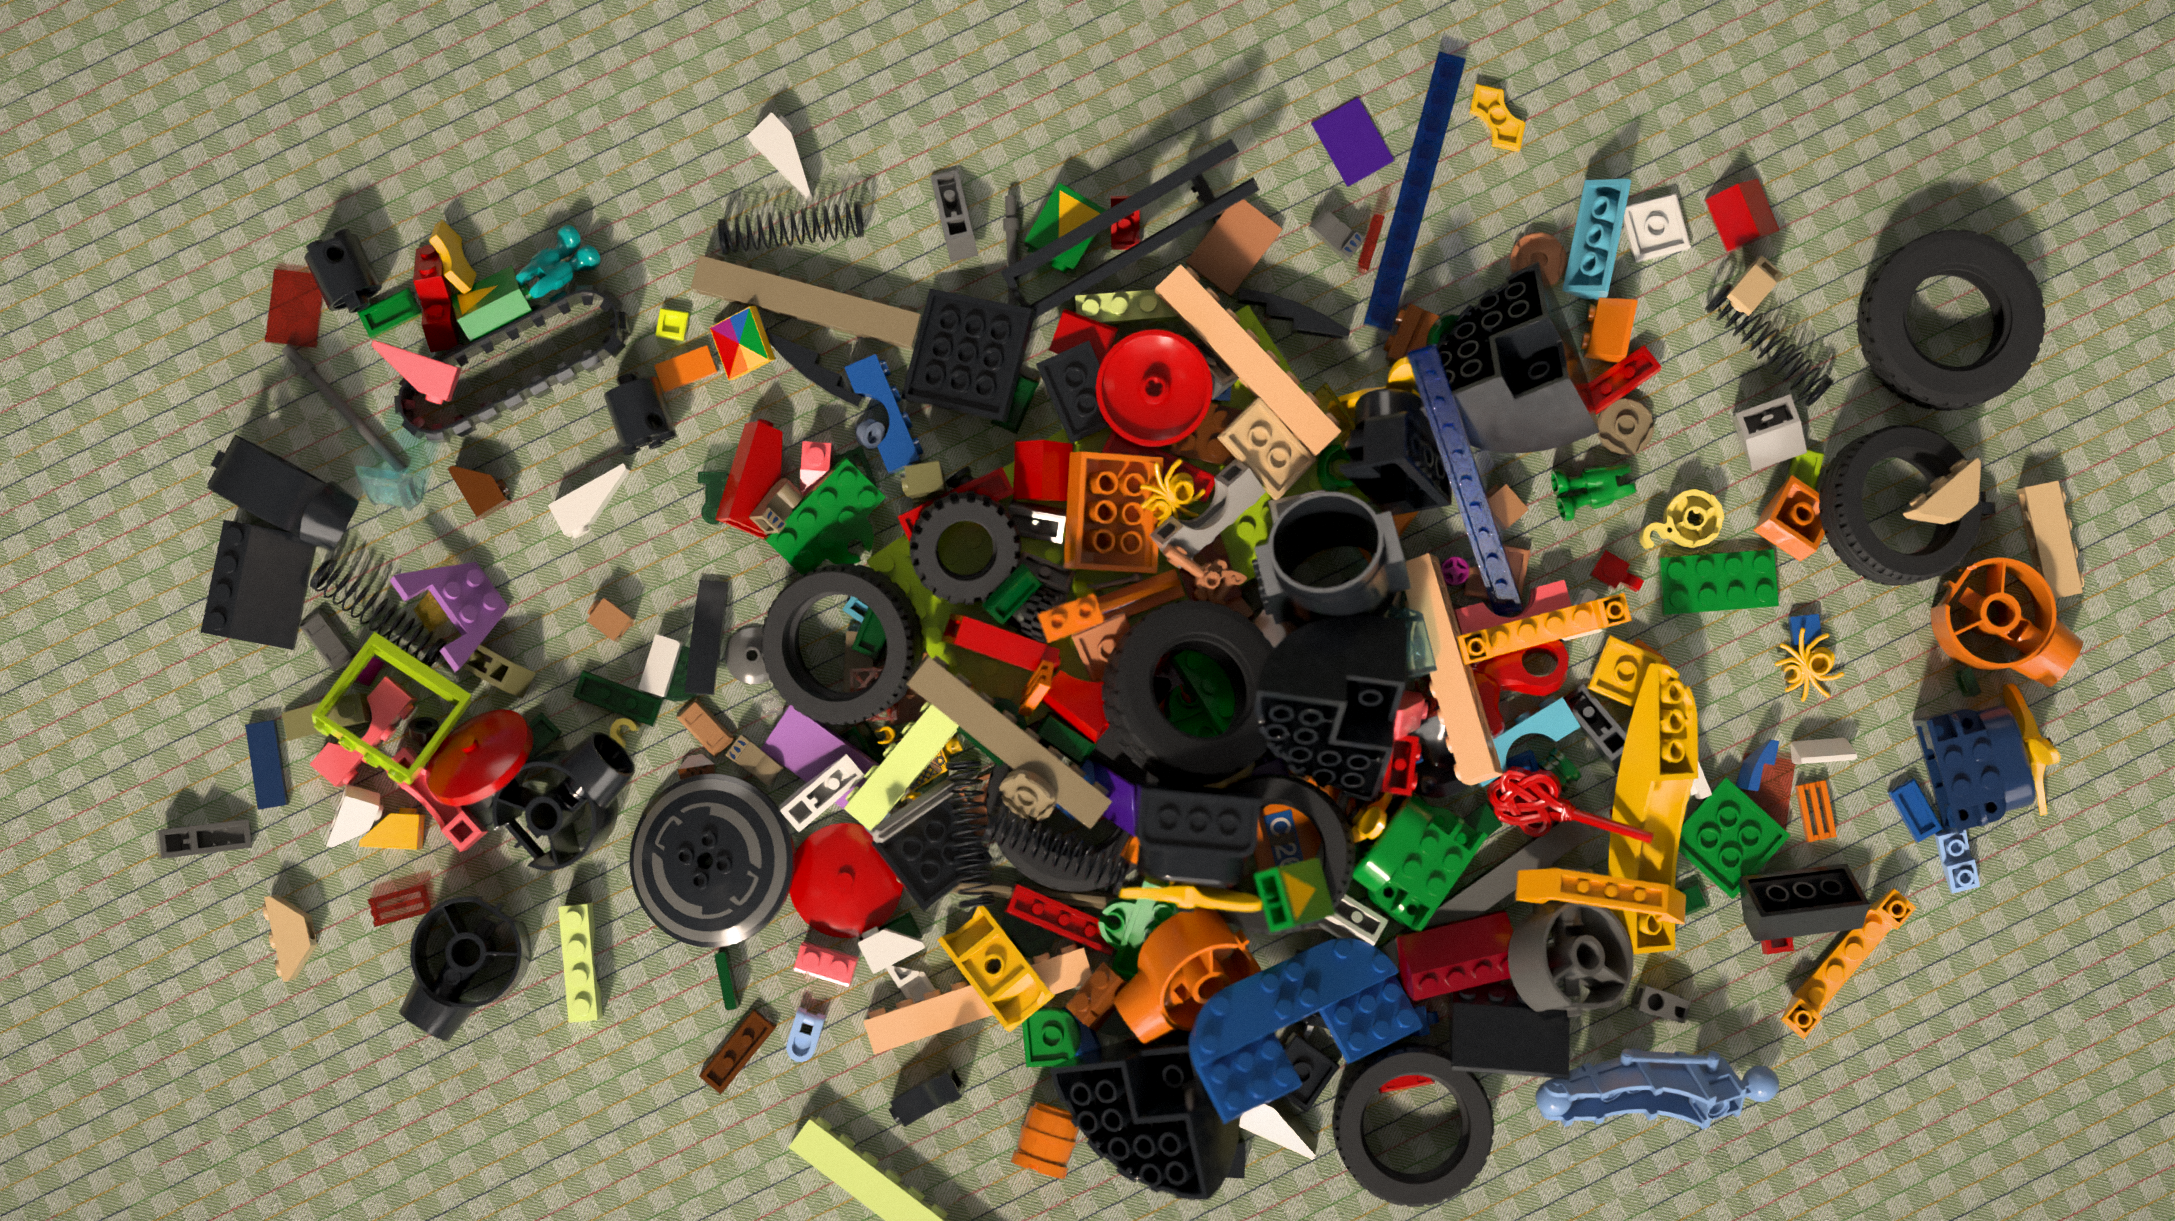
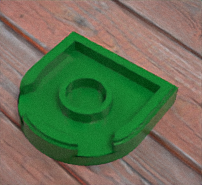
[1022,1007,1082,1068]

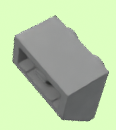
[1732,394,1807,472]

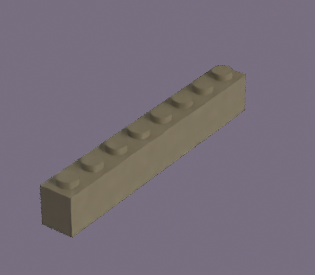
[691,253,922,351]
[905,655,1112,829]

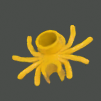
[1140,459,1206,527]
[1775,627,1844,702]

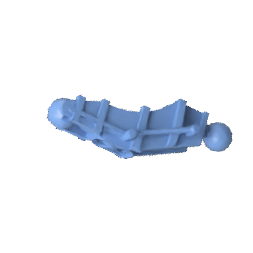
[1535,1048,1779,1129]

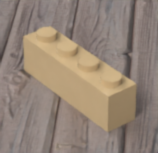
[2016,480,2084,599]

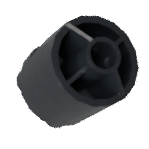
[304,229,382,313]
[603,372,677,456]

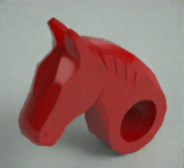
[1430,640,1569,739]

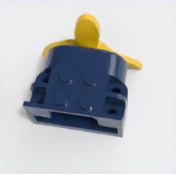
[1912,683,2060,834]

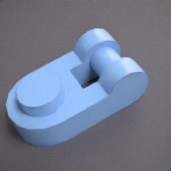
[786,1007,827,1062]

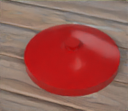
[1096,330,1213,447]
[426,709,533,806]
[789,823,903,938]

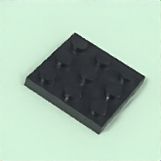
[871,799,993,912]

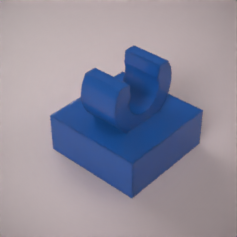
[1408,1005,1439,1036]

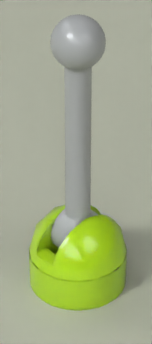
[1073,572,1143,600]

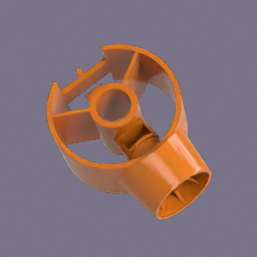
[1931,558,2084,688]
[1113,908,1262,1046]

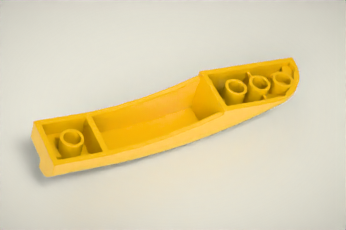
[1608,663,1698,955]

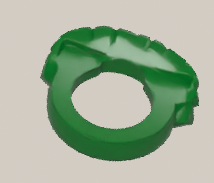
[1317,444,1353,492]

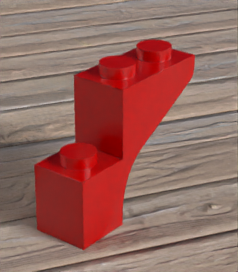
[413,245,460,353]

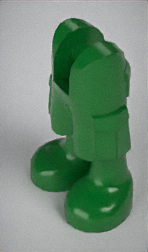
[1551,464,1637,522]

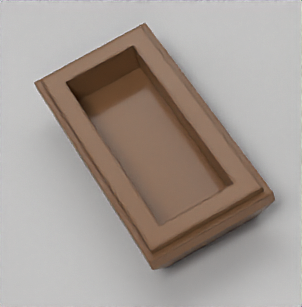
[676,697,736,758]

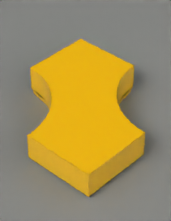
[1469,84,1526,152]
[429,220,477,294]

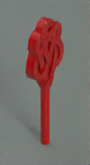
[1487,766,1654,844]

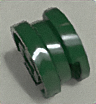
[1537,747,1582,792]

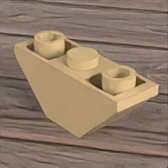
[1727,255,1783,316]
[1903,457,1981,524]
[262,895,318,982]

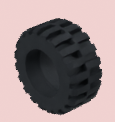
[910,491,1022,605]

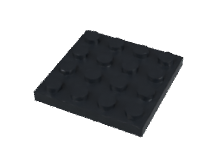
[901,289,1036,422]

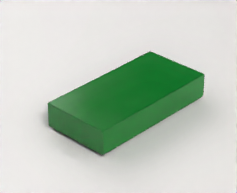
[357,287,422,339]

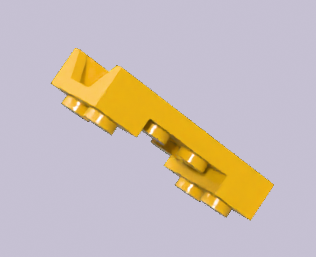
[937,906,1055,1032]

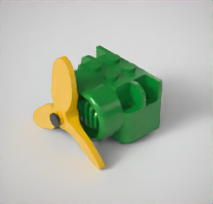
[1347,791,1488,931]

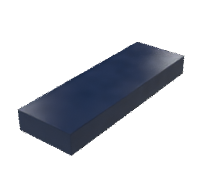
[245,720,289,810]

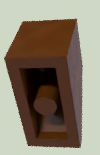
[447,466,511,519]

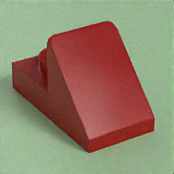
[1111,196,1140,250]

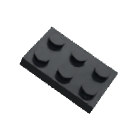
[1036,341,1110,444]

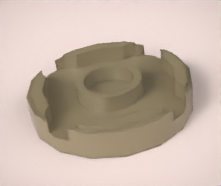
[1597,398,1654,455]
[1000,770,1057,820]

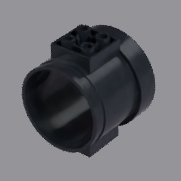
[1252,492,1411,632]

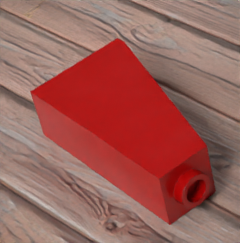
[715,419,783,539]
[941,613,1061,673]

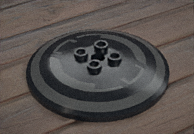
[630,774,795,948]

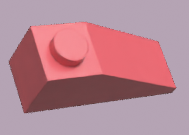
[371,340,462,405]
[800,441,834,500]
[1394,691,1428,739]

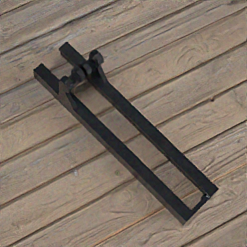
[1001,139,1261,319]

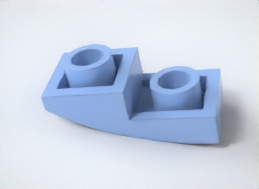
[1934,830,1980,893]

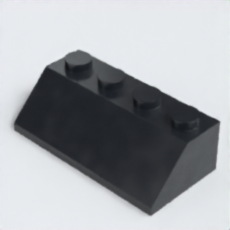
[1739,864,1870,942]

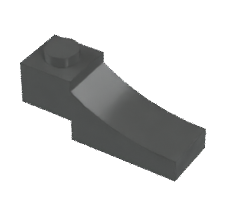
[155,819,252,859]

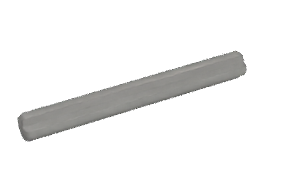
[871,767,978,842]

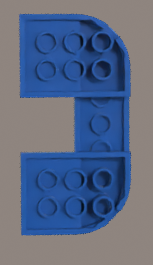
[1189,938,1423,1124]

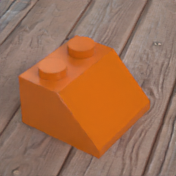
[1580,298,1638,364]
[1753,475,1825,562]

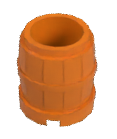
[1011,1101,1079,1179]

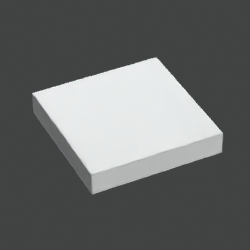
[1623,193,1691,263]

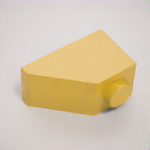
[359,808,425,850]

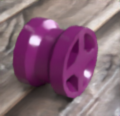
[1440,557,1469,586]

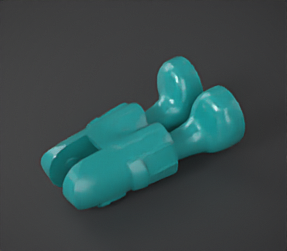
[516,224,601,299]

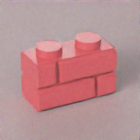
[793,941,859,987]

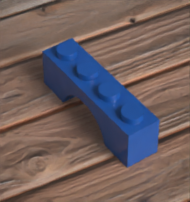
[844,354,924,475]

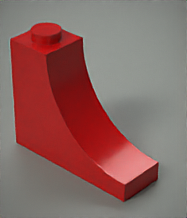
[1041,670,1109,743]

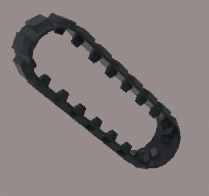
[394,285,630,443]

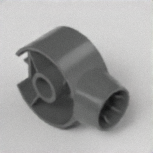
[1508,868,1633,1017]

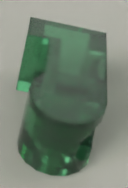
[698,472,729,526]

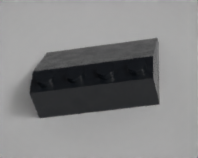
[200,520,315,650]
[1448,984,1570,1079]

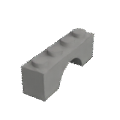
[1150,459,1266,568]

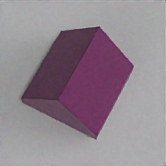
[348,647,385,687]

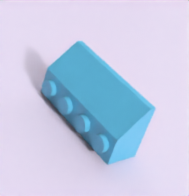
[1562,179,1631,300]

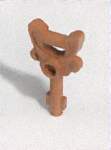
[1163,544,1247,606]

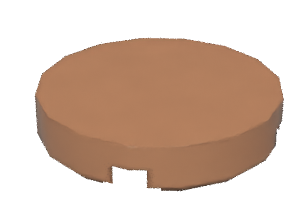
[1509,232,1567,286]

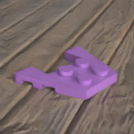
[390,562,509,672]

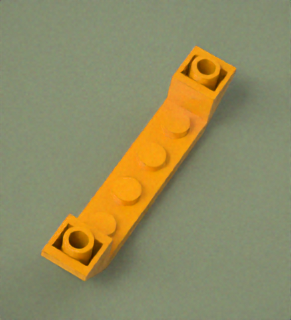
[1457,593,1632,665]
[1515,868,1686,924]
[1780,888,1917,1039]

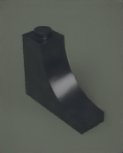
[889,1064,965,1127]

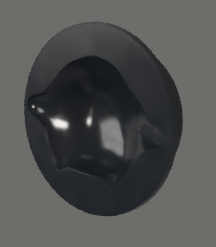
[1406,697,1470,798]

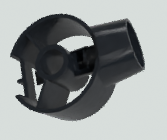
[207,434,359,551]
[492,732,635,870]
[399,896,531,1041]

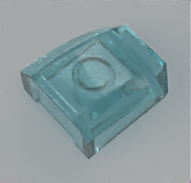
[355,466,426,511]
[1395,608,1437,684]

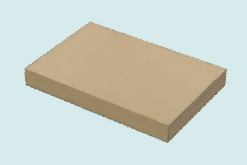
[1217,397,1317,500]

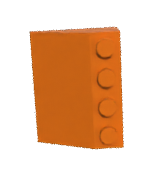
[1063,452,1164,573]

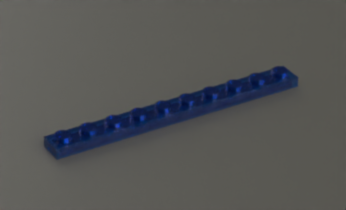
[1363,51,1466,332]
[1407,344,1523,616]

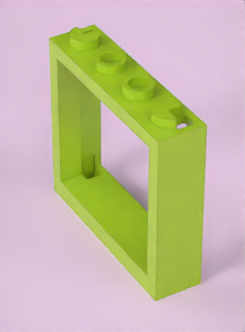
[312,632,471,785]

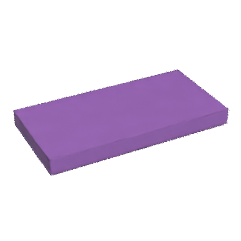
[761,705,880,813]

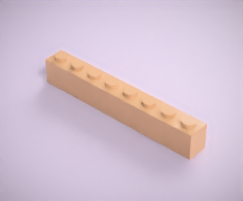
[1155,264,1341,457]
[1405,553,1504,785]
[863,943,1093,1054]

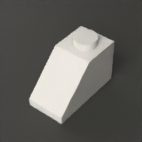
[327,784,384,847]
[858,926,926,974]

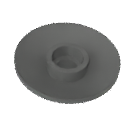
[725,627,770,685]

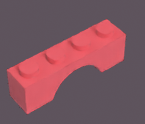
[1454,580,1572,635]
[310,676,418,787]
[385,747,488,852]

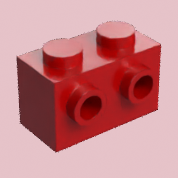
[1380,736,1421,796]

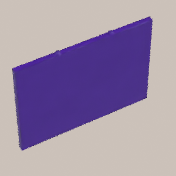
[1311,98,1394,187]
[1094,761,1136,837]

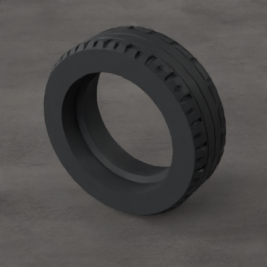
[1819,424,1982,586]
[761,563,924,725]
[1198,774,1356,935]
[1332,1043,1494,1207]

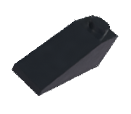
[1563,684,1627,774]

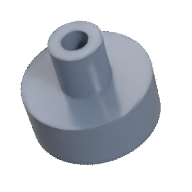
[855,418,885,449]

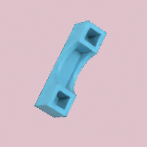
[1477,696,1581,787]

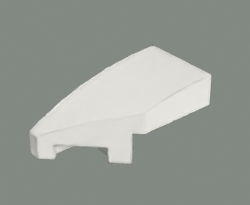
[886,965,936,1003]

